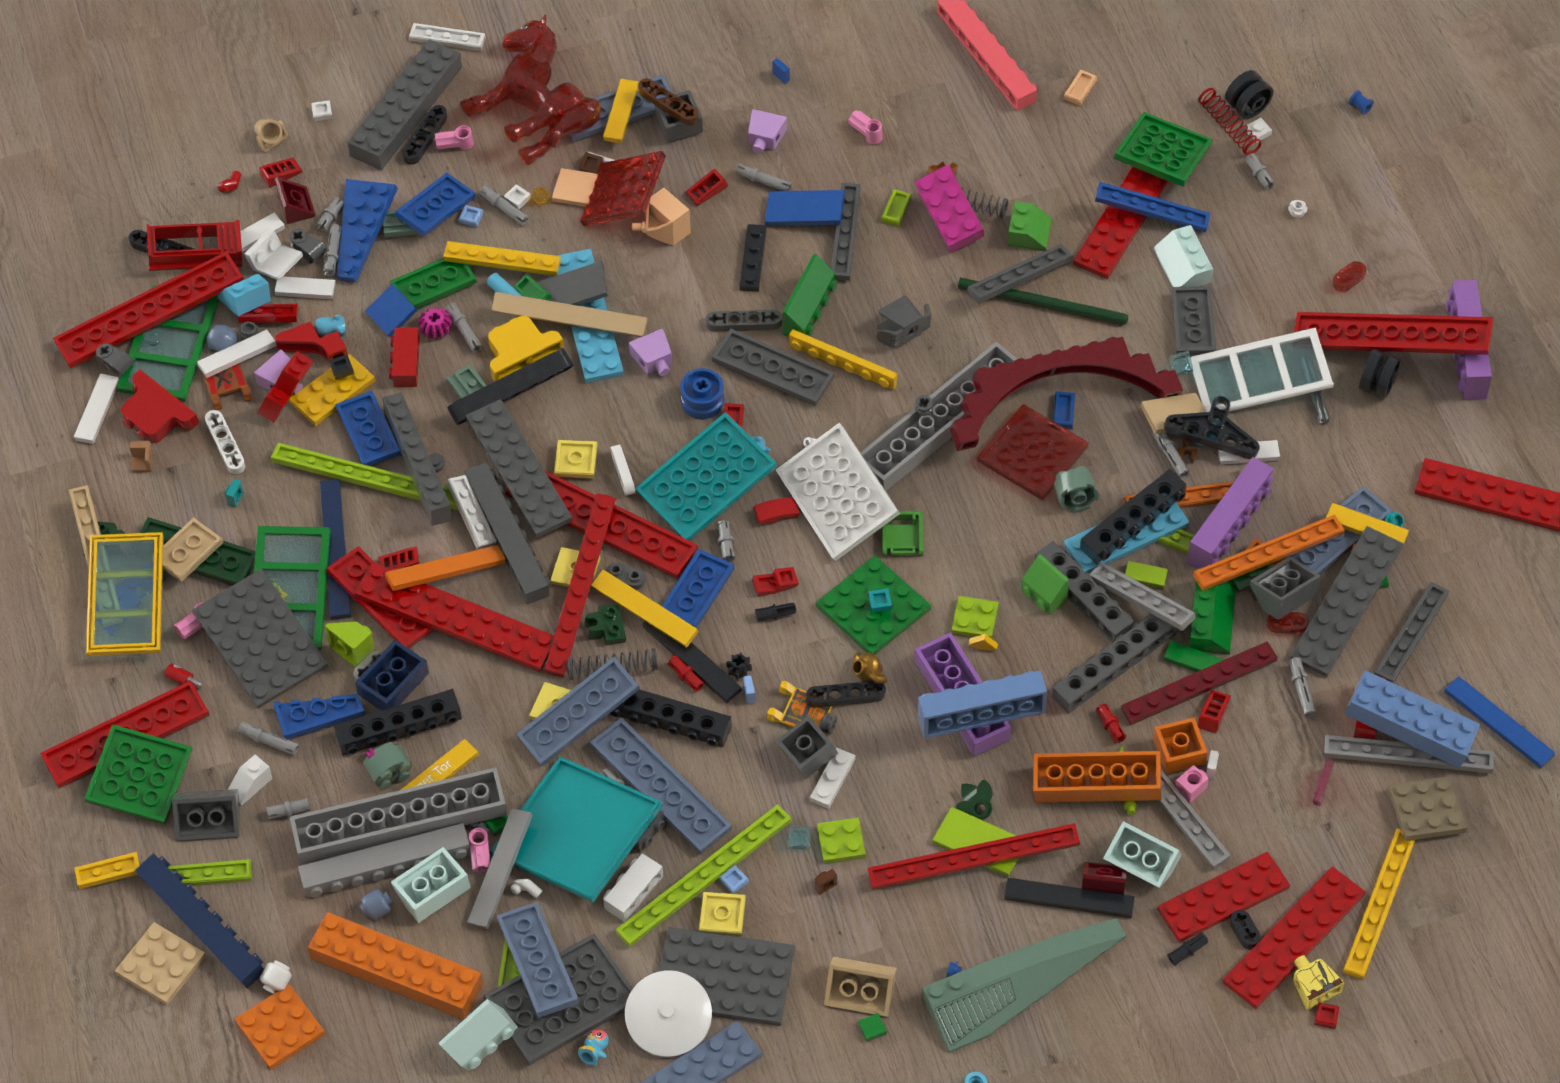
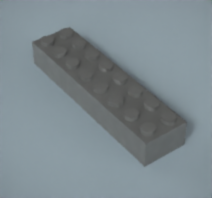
[347,39,462,171]

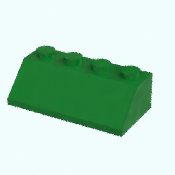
[782,254,837,337]
[1189,568,1236,655]

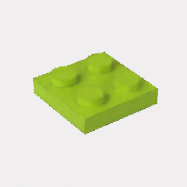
[952,596,999,638]
[817,817,866,864]

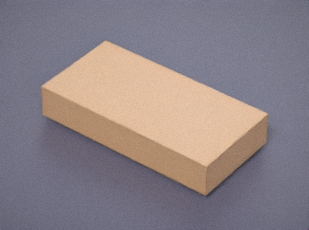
[1064,69,1097,106]

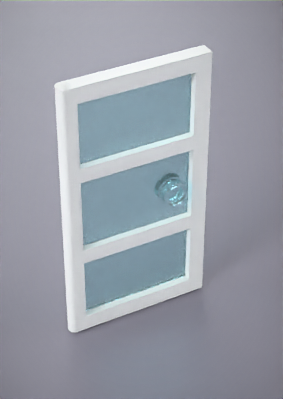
[1189,328,1334,412]

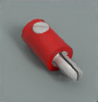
[164,663,202,689]

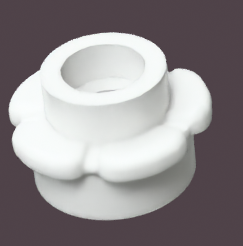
[1288,200,1308,218]

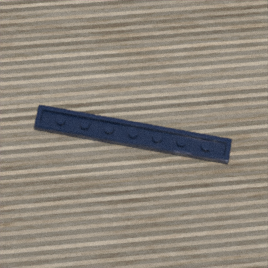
[320,479,351,620]

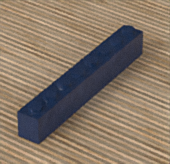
[135,853,264,988]

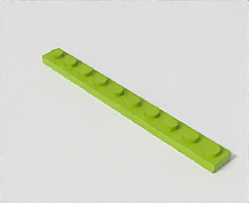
[271,443,458,511]
[616,804,792,947]

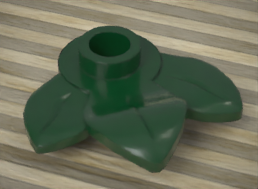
[955,780,993,819]

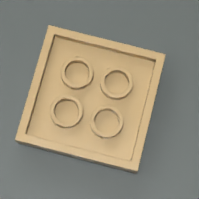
[115,922,206,1005]

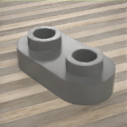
[606,563,645,590]

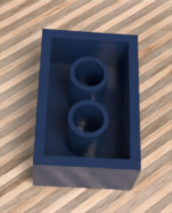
[355,640,429,710]

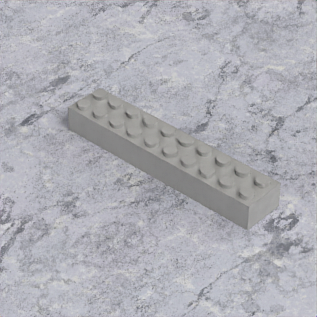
[860,342,1017,491]
[290,767,507,865]

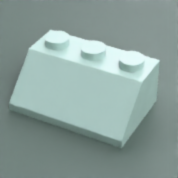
[1154,225,1213,287]
[1103,821,1182,888]
[391,847,471,923]
[439,999,518,1071]

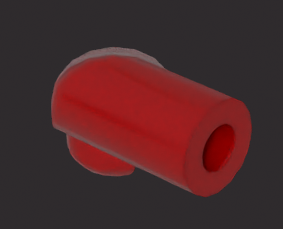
[218,171,242,193]

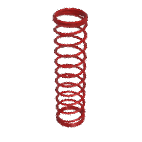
[1198,88,1262,156]

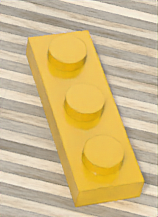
[74,852,140,890]

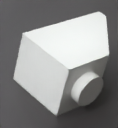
[228,754,272,806]

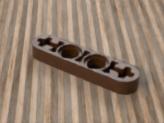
[638,78,698,125]

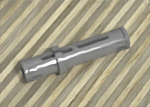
[735,163,792,191]
[479,185,529,226]
[322,224,341,277]
[445,302,483,353]
[1152,432,1190,479]
[1288,657,1317,718]
[238,721,300,756]

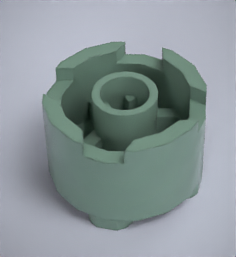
[1054,466,1099,513]
[363,742,412,790]

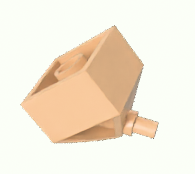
[632,188,691,245]

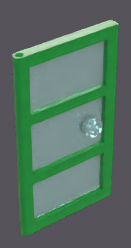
[117,285,219,402]
[254,526,331,650]

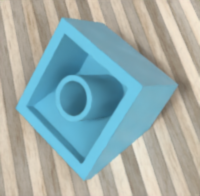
[217,274,271,316]

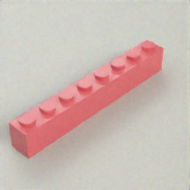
[937,0,1038,111]

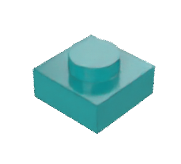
[225,479,244,508]
[868,588,892,613]

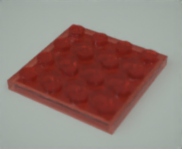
[580,151,666,227]
[977,404,1089,501]

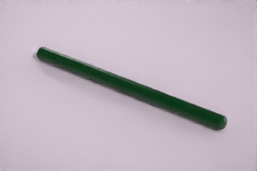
[958,277,1129,325]

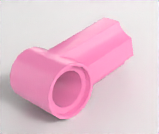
[848,110,883,145]
[435,125,474,150]
[174,602,204,640]
[469,828,490,874]

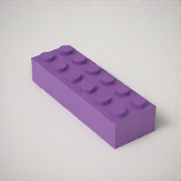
[1446,280,1492,400]
[1186,457,1274,569]
[914,632,1011,757]

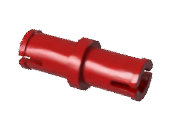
[667,655,704,692]
[1096,703,1126,743]

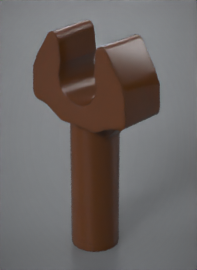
[1177,429,1197,463]

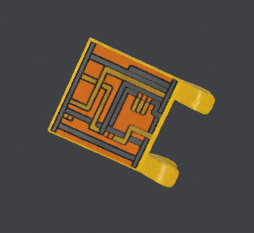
[767,681,832,728]

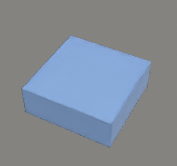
[458,205,484,228]
[743,675,755,704]
[719,865,749,894]

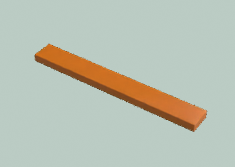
[1193,514,1345,591]

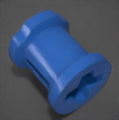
[1348,90,1374,115]

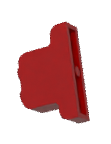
[121,369,199,443]

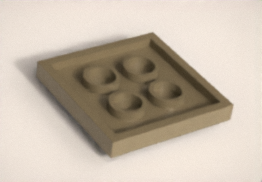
[1388,776,1467,841]

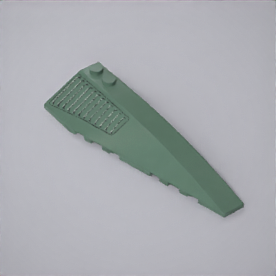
[922,918,1126,1053]

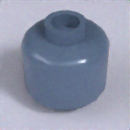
[359,889,393,921]

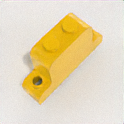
[488,316,564,382]

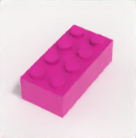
[914,165,985,254]

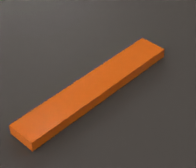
[1124,481,1235,508]
[385,545,506,591]

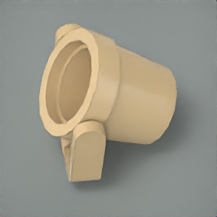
[254,119,288,152]

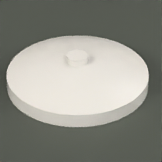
[625,971,712,1058]

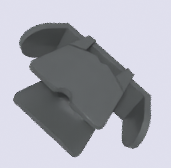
[877,296,931,348]

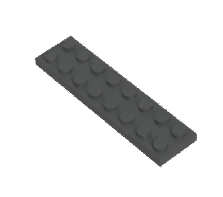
[466,399,573,538]
[1290,526,1404,677]

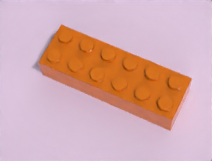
[1033,751,1162,803]

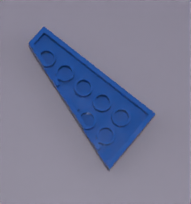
[337,179,398,282]

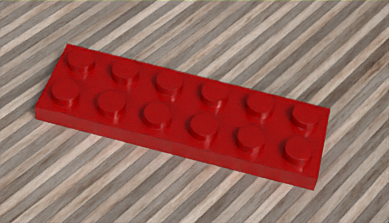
[327,546,434,648]
[1157,851,1290,943]

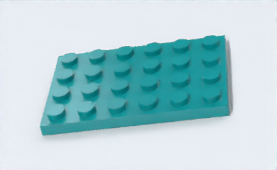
[635,412,778,541]

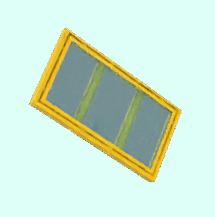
[86,532,163,656]

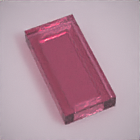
[1313,759,1335,806]

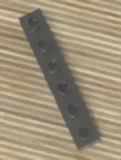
[1034,541,1134,643]

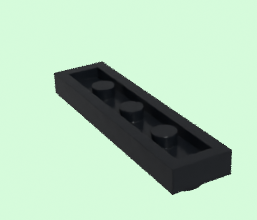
[740,224,767,292]

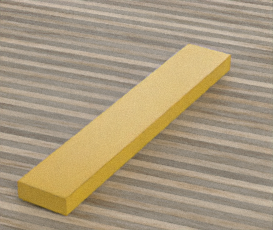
[591,570,699,648]

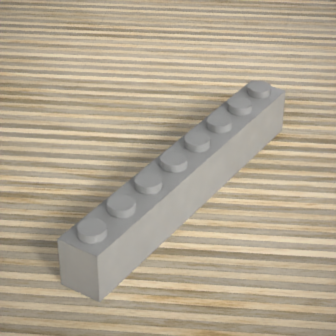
[298,823,471,898]

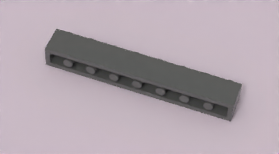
[383,392,451,526]
[464,463,551,605]

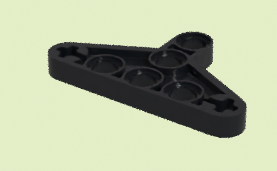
[1164,396,1260,459]

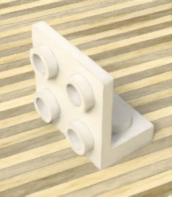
[244,229,303,280]

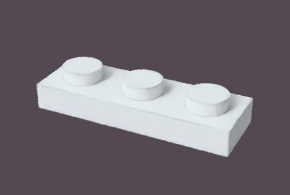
[810,748,856,809]

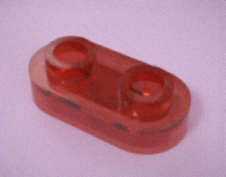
[1333,261,1367,292]
[1267,612,1309,634]

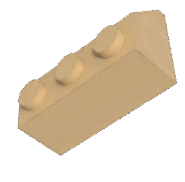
[824,957,897,1017]

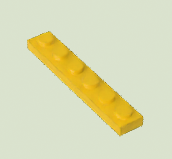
[443,241,561,276]
[789,329,897,390]

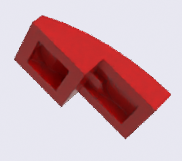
[753,497,800,524]
[752,567,799,597]

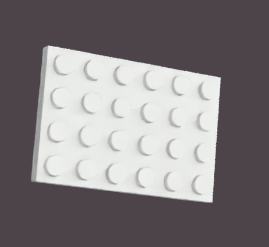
[776,423,900,561]

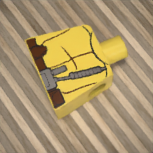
[1293,955,1344,1011]

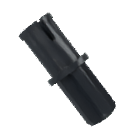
[755,603,796,622]
[1167,932,1208,966]

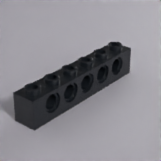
[1080,469,1187,565]
[333,689,462,756]
[609,689,732,747]

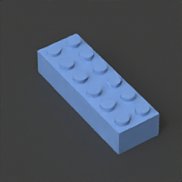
[918,670,1047,739]
[1345,670,1480,768]

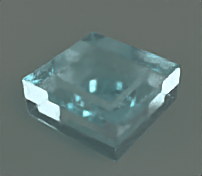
[1170,351,1193,376]
[789,826,811,850]

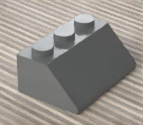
[1250,556,1321,620]
[172,789,240,840]

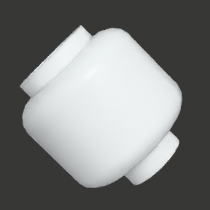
[260,960,292,994]

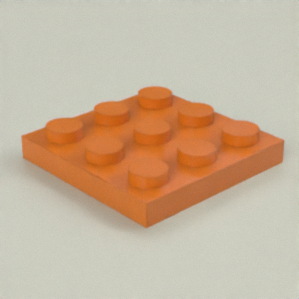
[235,984,325,1070]

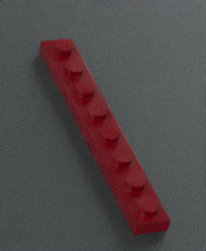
[1121,641,1278,726]

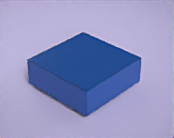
[772,58,790,84]

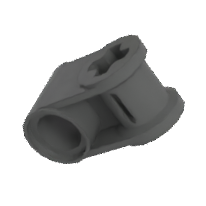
[289,228,326,263]
[96,343,134,377]

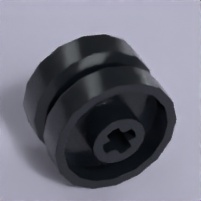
[1225,70,1274,119]
[1359,349,1401,399]

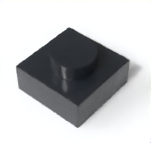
[329,355,354,380]

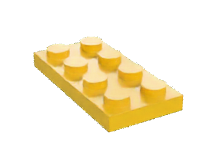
[290,354,376,426]

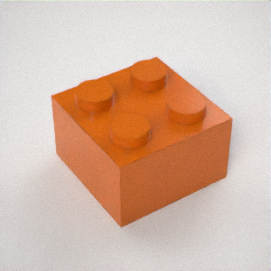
[1153,717,1208,774]

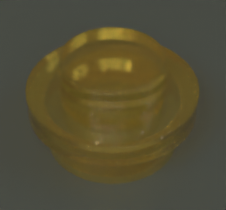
[531,187,550,205]

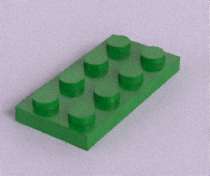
[390,258,477,309]

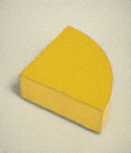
[968,634,998,651]

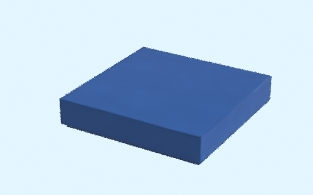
[365,284,418,337]

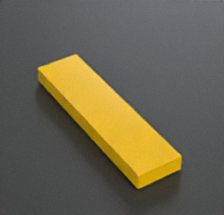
[603,79,639,144]
[1326,503,1409,545]

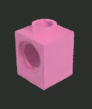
[1175,765,1209,804]

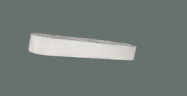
[205,410,245,475]

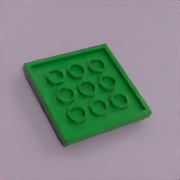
[1114,112,1213,187]
[816,555,931,655]
[84,725,193,825]

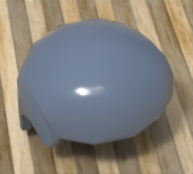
[206,325,237,352]

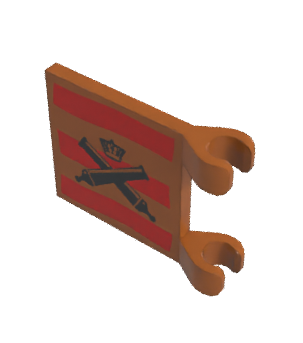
[201,363,253,410]

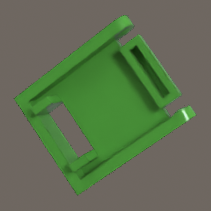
[882,511,923,556]

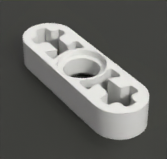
[610,444,635,496]

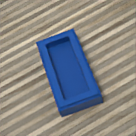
[1053,391,1075,429]

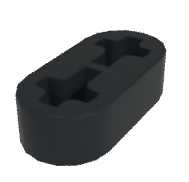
[1230,910,1260,950]

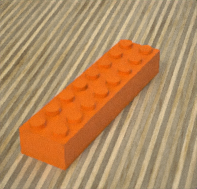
[308,912,483,1020]

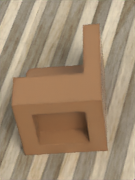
[130,441,153,472]

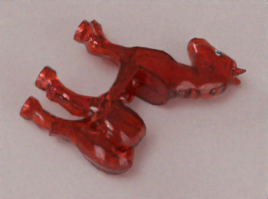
[460,14,601,165]

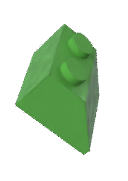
[1008,201,1052,251]
[1021,554,1069,615]

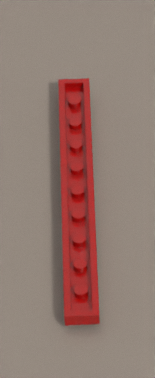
[544,493,616,678]
[867,823,1080,890]

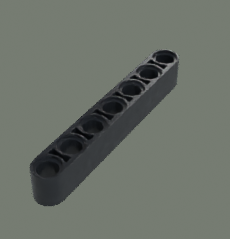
[447,348,574,425]

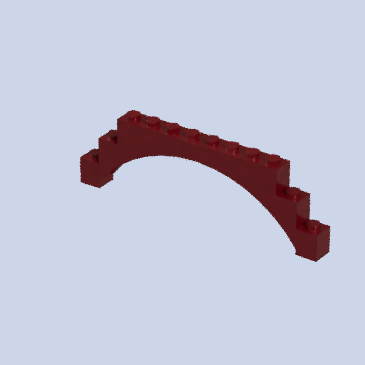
[950,337,1183,452]

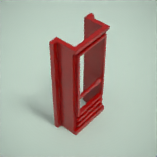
[146,220,243,271]

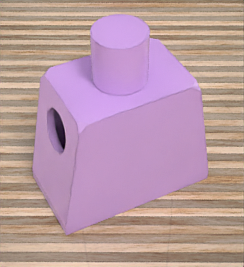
[748,109,787,154]
[629,329,672,376]
[254,350,303,394]

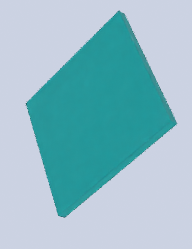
[489,756,663,903]

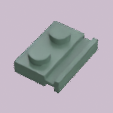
[383,210,419,238]
[446,364,487,399]

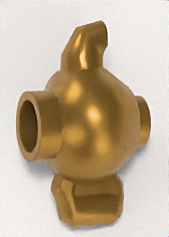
[852,652,887,684]

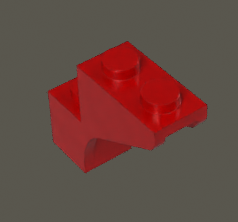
[274,321,348,363]
[257,351,314,423]

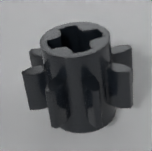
[726,653,752,680]

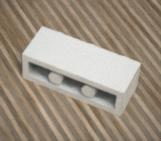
[603,853,663,922]

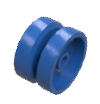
[680,368,724,420]

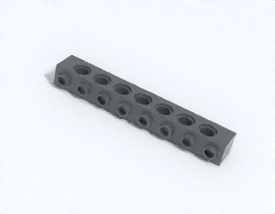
[1052,597,1191,714]

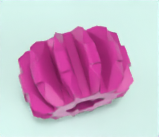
[418,306,452,340]

